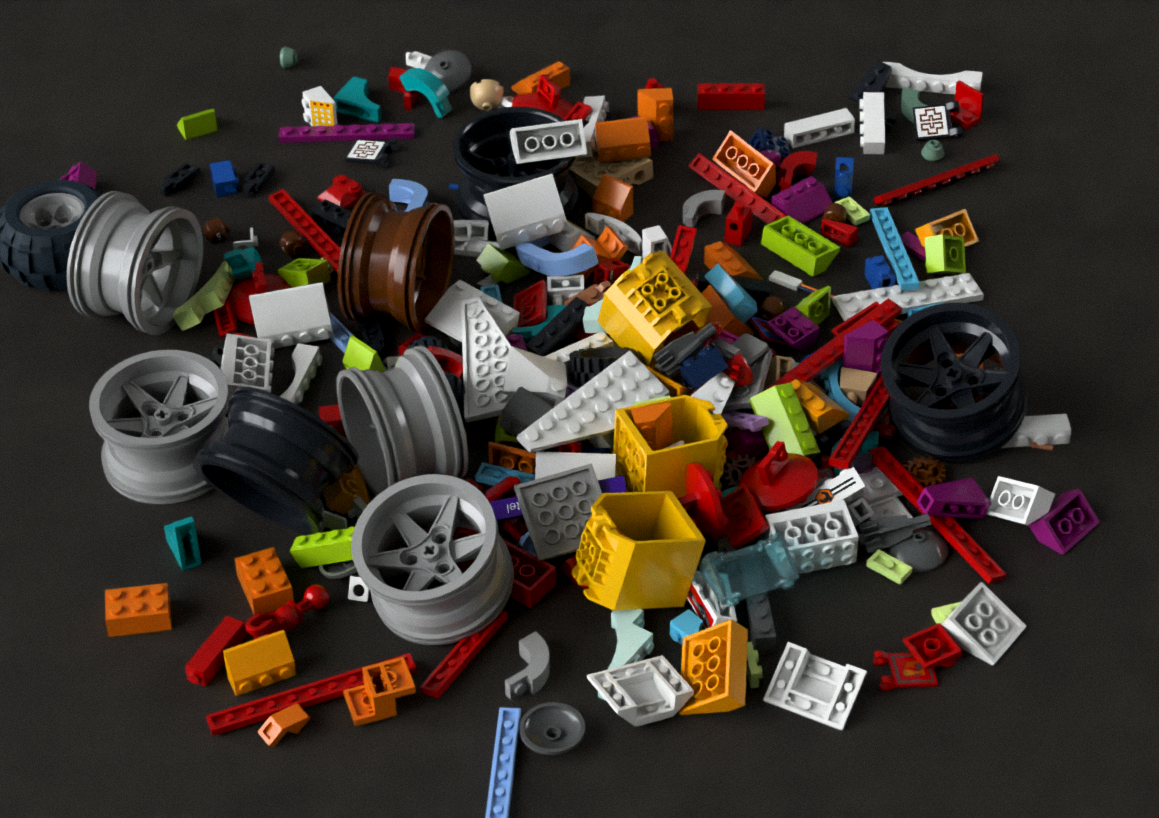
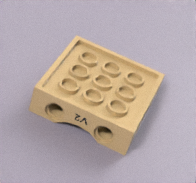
[569,149,653,198]

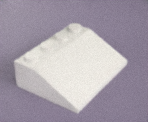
[483,174,569,250]
[425,280,520,342]
[249,282,334,349]

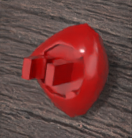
[722,354,753,387]

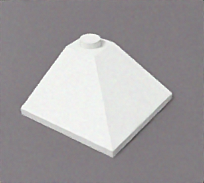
[502,346,567,406]
[940,582,1026,665]

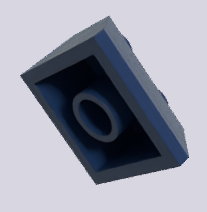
[679,346,728,388]

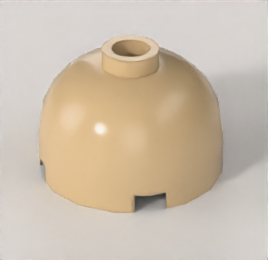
[470,79,503,111]

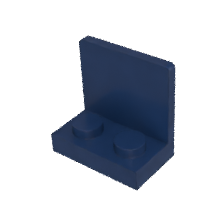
[748,127,790,160]

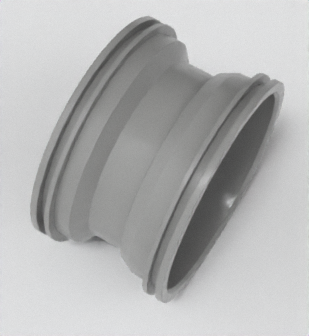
[67,191,203,335]
[337,345,468,497]
[89,350,230,504]
[351,474,514,645]

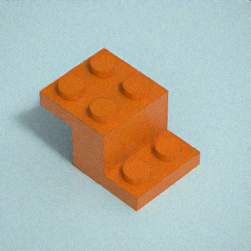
[571,226,629,282]
[343,657,416,726]

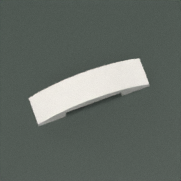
[585,213,642,256]

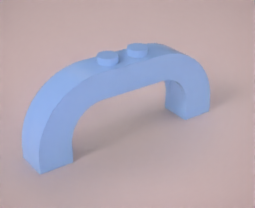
[389,179,430,212]
[515,236,599,276]

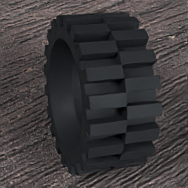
[569,346,637,387]

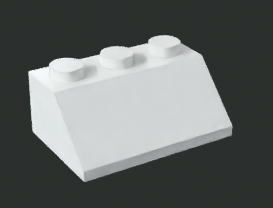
[986,476,1055,525]

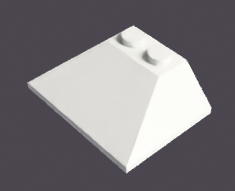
[763,642,867,731]
[587,655,694,727]

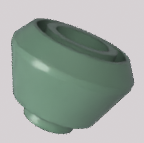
[280,46,299,69]
[921,140,945,162]

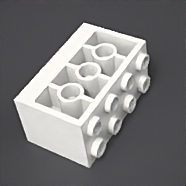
[221,333,274,413]
[764,500,859,578]

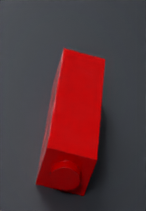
[185,616,246,687]

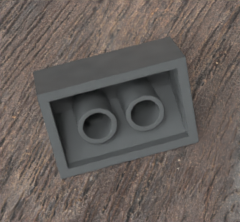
[499,386,558,452]

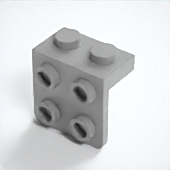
[712,333,769,365]

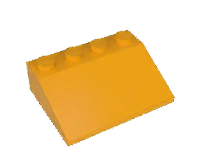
[679,619,748,715]

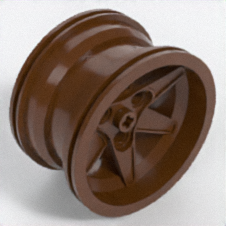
[338,192,455,333]

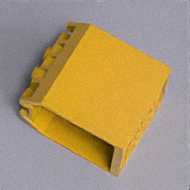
[597,251,713,370]
[613,395,728,498]
[571,491,706,611]

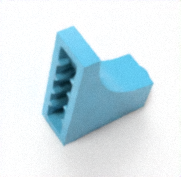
[704,263,757,323]

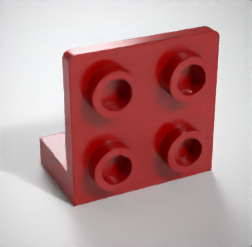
[950,80,984,130]

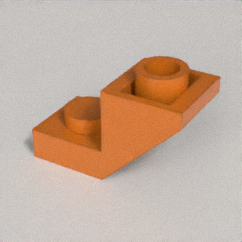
[258,703,311,747]

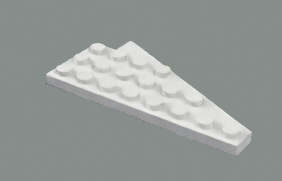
[461,297,512,423]
[516,350,670,453]

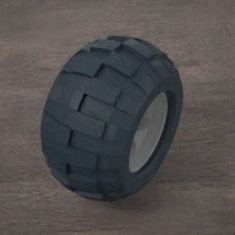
[0,180,102,291]

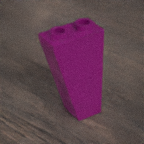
[917,478,992,519]

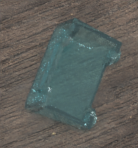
[698,532,800,607]

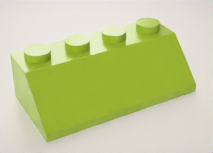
[761,215,841,276]
[749,383,820,460]
[290,527,355,568]

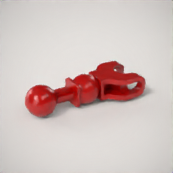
[246,584,330,641]

